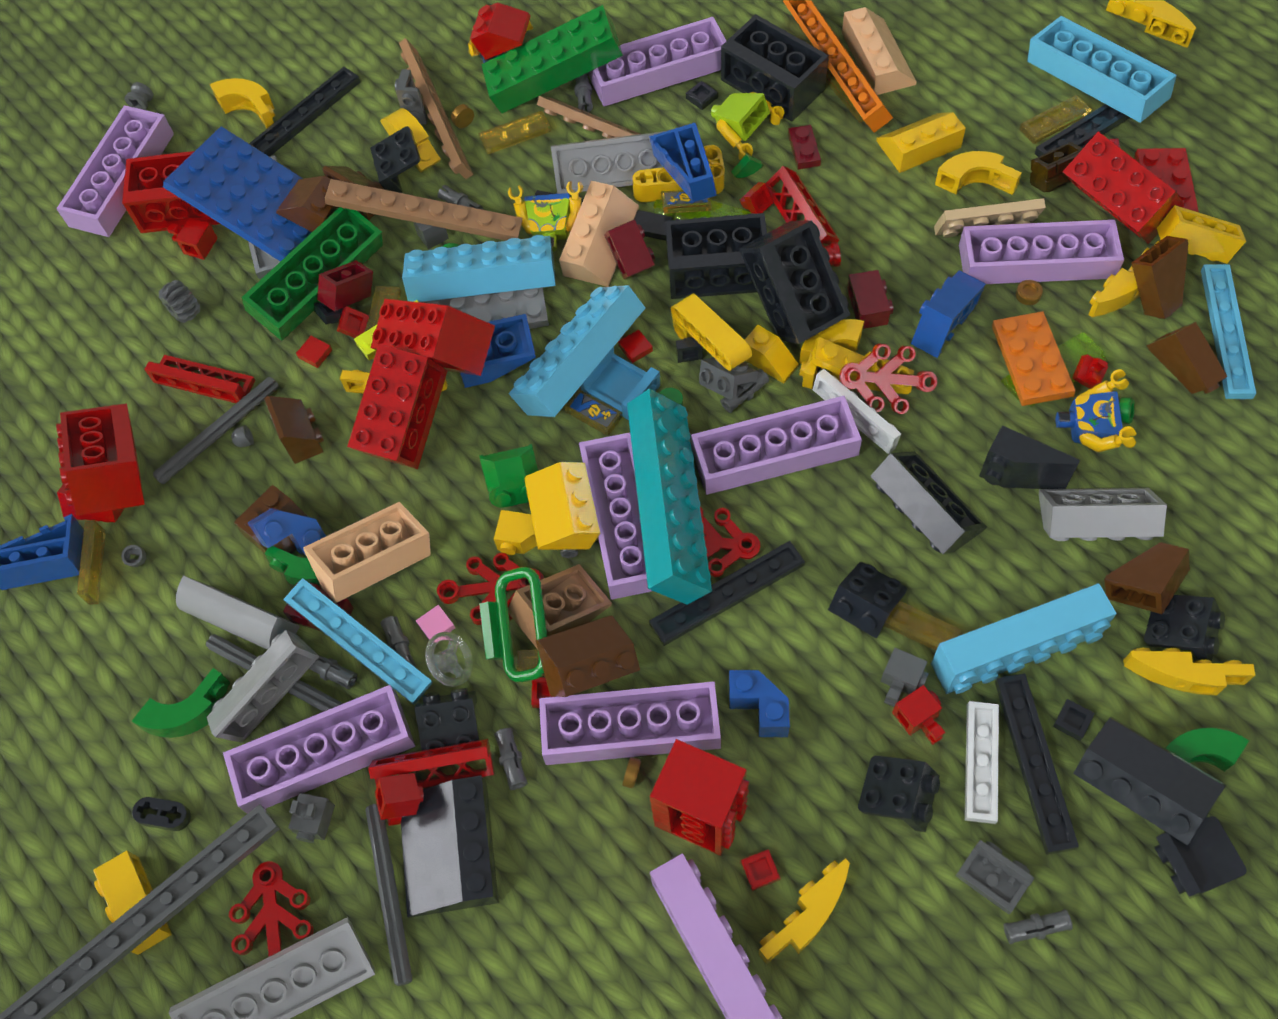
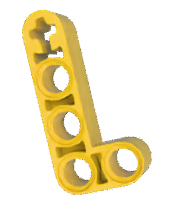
[632,145,725,202]
[671,294,752,371]

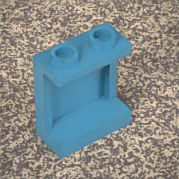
[581,347,660,420]

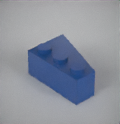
[649,123,716,202]
[911,270,986,358]
[0,514,85,590]

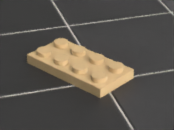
[934,198,1046,238]

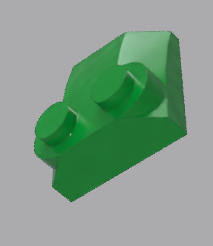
[479,444,538,508]

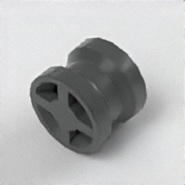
[125,82,154,110]

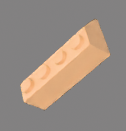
[842,7,916,95]
[559,181,639,287]
[303,502,431,603]

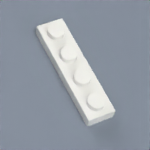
[812,369,901,454]
[965,701,999,824]

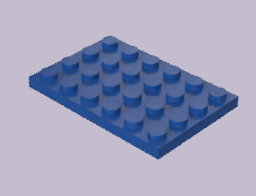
[163,126,312,261]

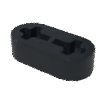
[132,797,191,831]

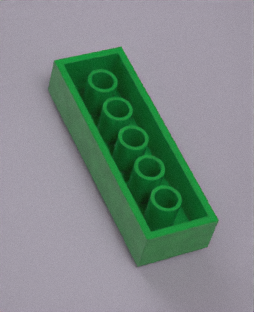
[481,5,623,114]
[241,207,383,341]

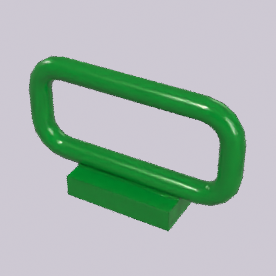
[479,567,547,682]

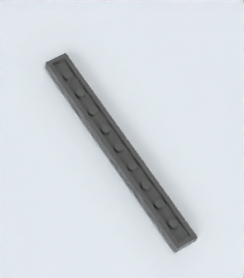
[0,804,280,1019]

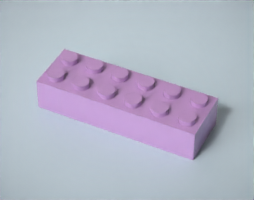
[588,17,726,107]
[56,105,174,237]
[959,220,1124,284]
[691,396,862,495]
[579,433,652,600]
[539,682,721,765]
[223,685,415,814]
[650,853,782,1019]

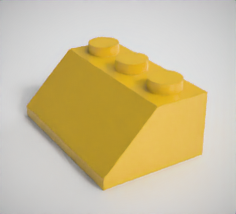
[876,112,966,173]
[525,462,600,550]

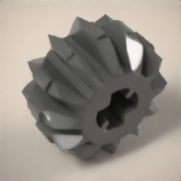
[159,280,200,323]

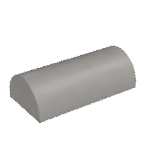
[176,576,300,650]

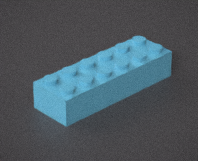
[1027,16,1177,123]
[402,235,555,302]
[509,285,646,417]
[931,583,1117,694]

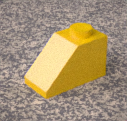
[745,325,799,384]
[494,510,537,555]

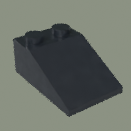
[979,425,1080,489]

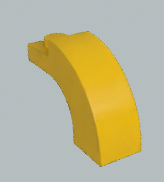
[209,78,275,129]
[380,108,441,173]
[935,151,1022,195]
[799,319,864,389]

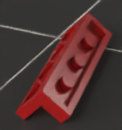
[765,166,840,245]
[144,355,256,403]
[368,739,495,788]

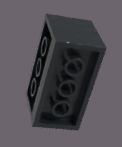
[721,14,829,122]
[665,213,767,299]
[739,220,850,344]

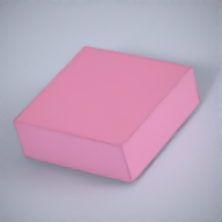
[416,605,455,644]

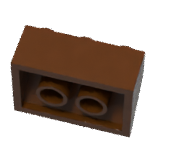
[535,615,640,697]

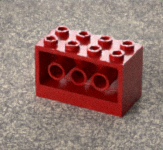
[1063,131,1184,244]
[122,151,220,233]
[371,299,495,376]
[347,344,448,470]
[56,403,145,516]
[650,739,750,856]

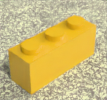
[1157,205,1246,264]
[93,850,172,955]

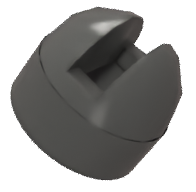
[231,425,254,448]
[121,545,147,567]

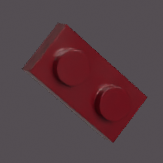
[788,125,821,170]

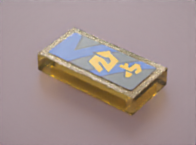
[661,190,711,213]
[565,389,622,436]

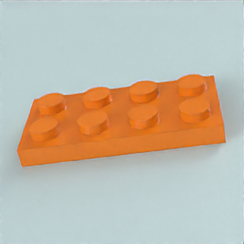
[992,311,1076,406]

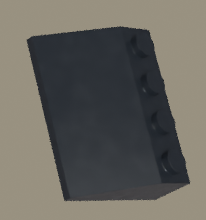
[401,775,499,918]

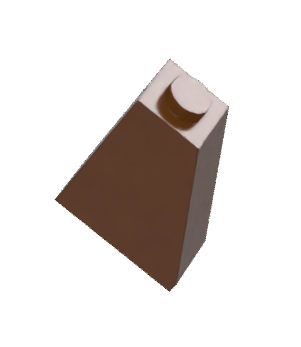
[1131,236,1189,319]
[1146,322,1227,394]
[1104,542,1190,614]

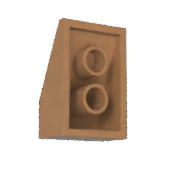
[508,564,612,650]

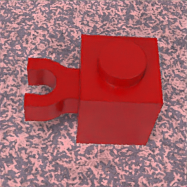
[167,218,218,260]
[892,685,946,745]
[375,773,424,826]

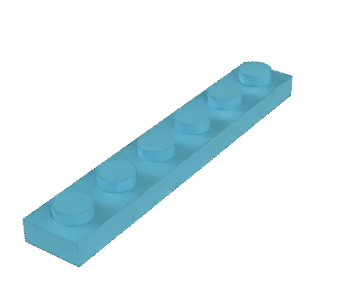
[1201,264,1256,399]
[283,578,433,705]

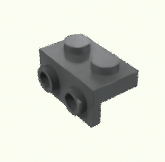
[395,69,428,124]
[699,357,758,400]
[955,840,1035,914]

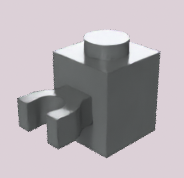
[413,222,449,249]
[880,648,929,707]
[288,793,335,843]

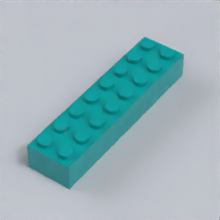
[627,388,712,605]

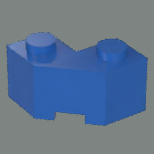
[248,508,326,557]
[729,670,790,737]

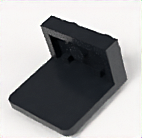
[370,126,421,193]
[828,562,907,639]
[1144,595,1225,661]
[415,688,480,751]
[858,756,940,832]
[1154,816,1247,899]

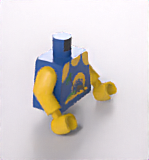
[1055,369,1137,452]

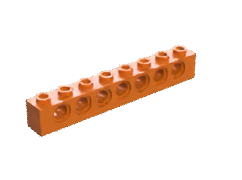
[783,0,893,133]

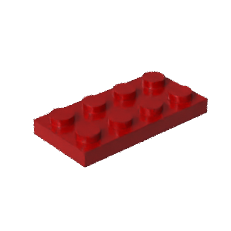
[1135,148,1199,213]

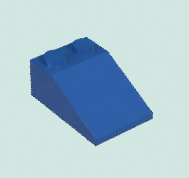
[460,314,536,388]

